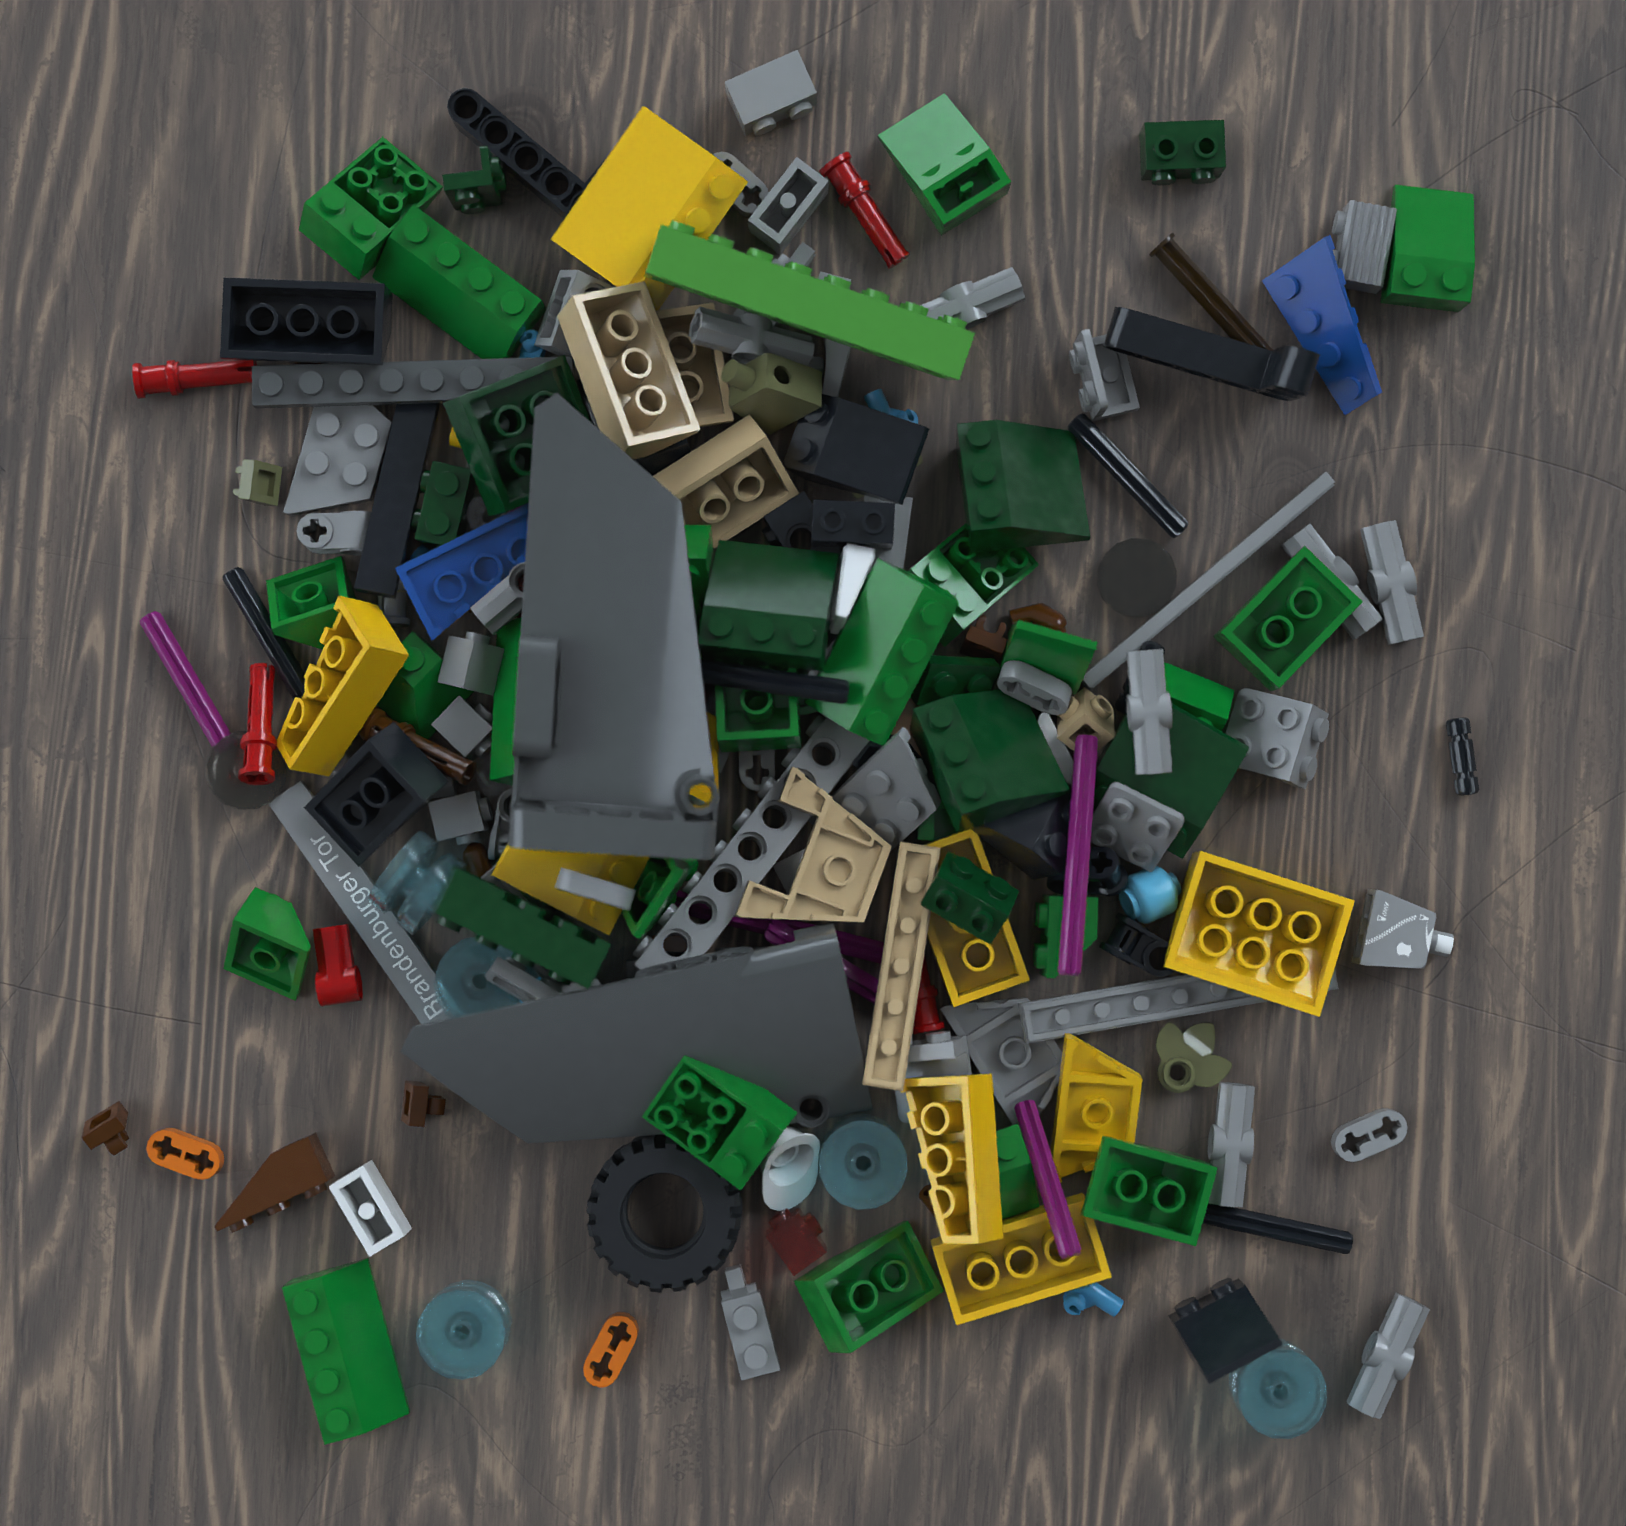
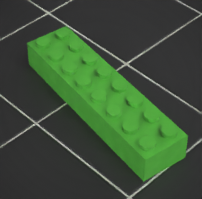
[644,220,975,380]

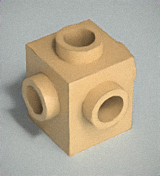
[1057,687,1115,751]

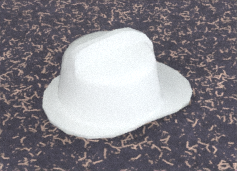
[759,1126,820,1211]

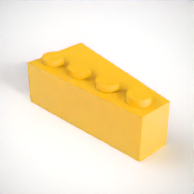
[277,595,409,776]
[901,1073,1003,1244]

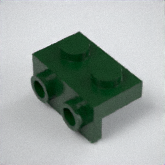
[442,146,507,214]
[910,655,1001,706]
[921,851,1019,943]

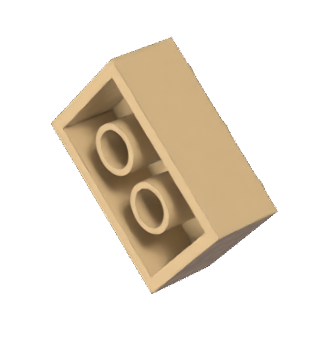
[653,414,799,548]

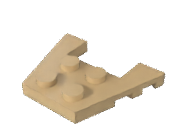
[735,767,892,923]

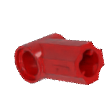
[313,924,363,1007]

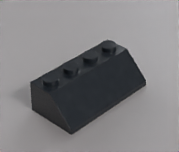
[220,278,393,365]

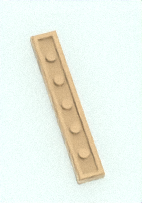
[862,842,941,1091]

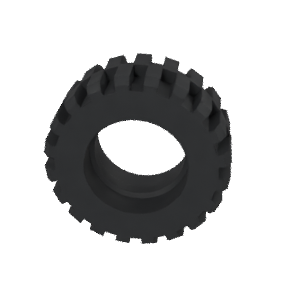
[586,1134,743,1293]

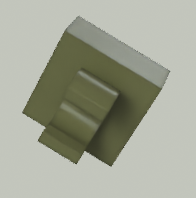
[233,459,282,506]

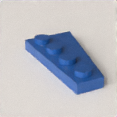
[1262,235,1382,415]
[395,503,529,641]

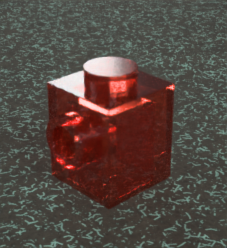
[766,1207,827,1276]

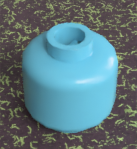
[1119,866,1181,924]

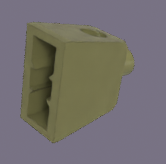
[721,353,822,435]

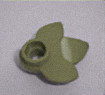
[1155,1022,1232,1093]

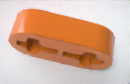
[146,1128,225,1180]
[583,1312,639,1388]

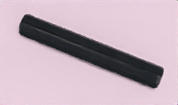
[1068,413,1189,538]
[222,567,305,699]
[700,659,850,704]
[1203,1203,1353,1254]

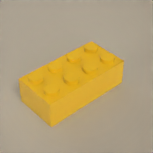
[924,829,1030,1007]
[930,1192,1112,1326]

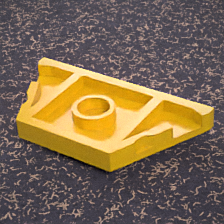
[1051,1033,1143,1183]

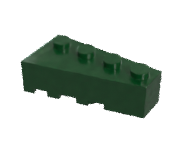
[432,865,611,989]

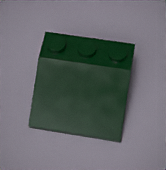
[443,355,592,516]
[956,420,1091,553]
[698,540,839,672]
[910,689,1070,834]
[1093,703,1249,859]

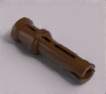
[360,708,477,785]

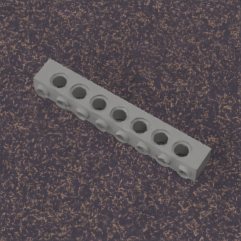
[633,714,870,971]

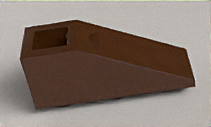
[214,1132,335,1233]

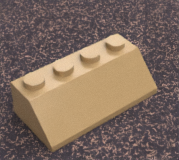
[557,281,701,459]

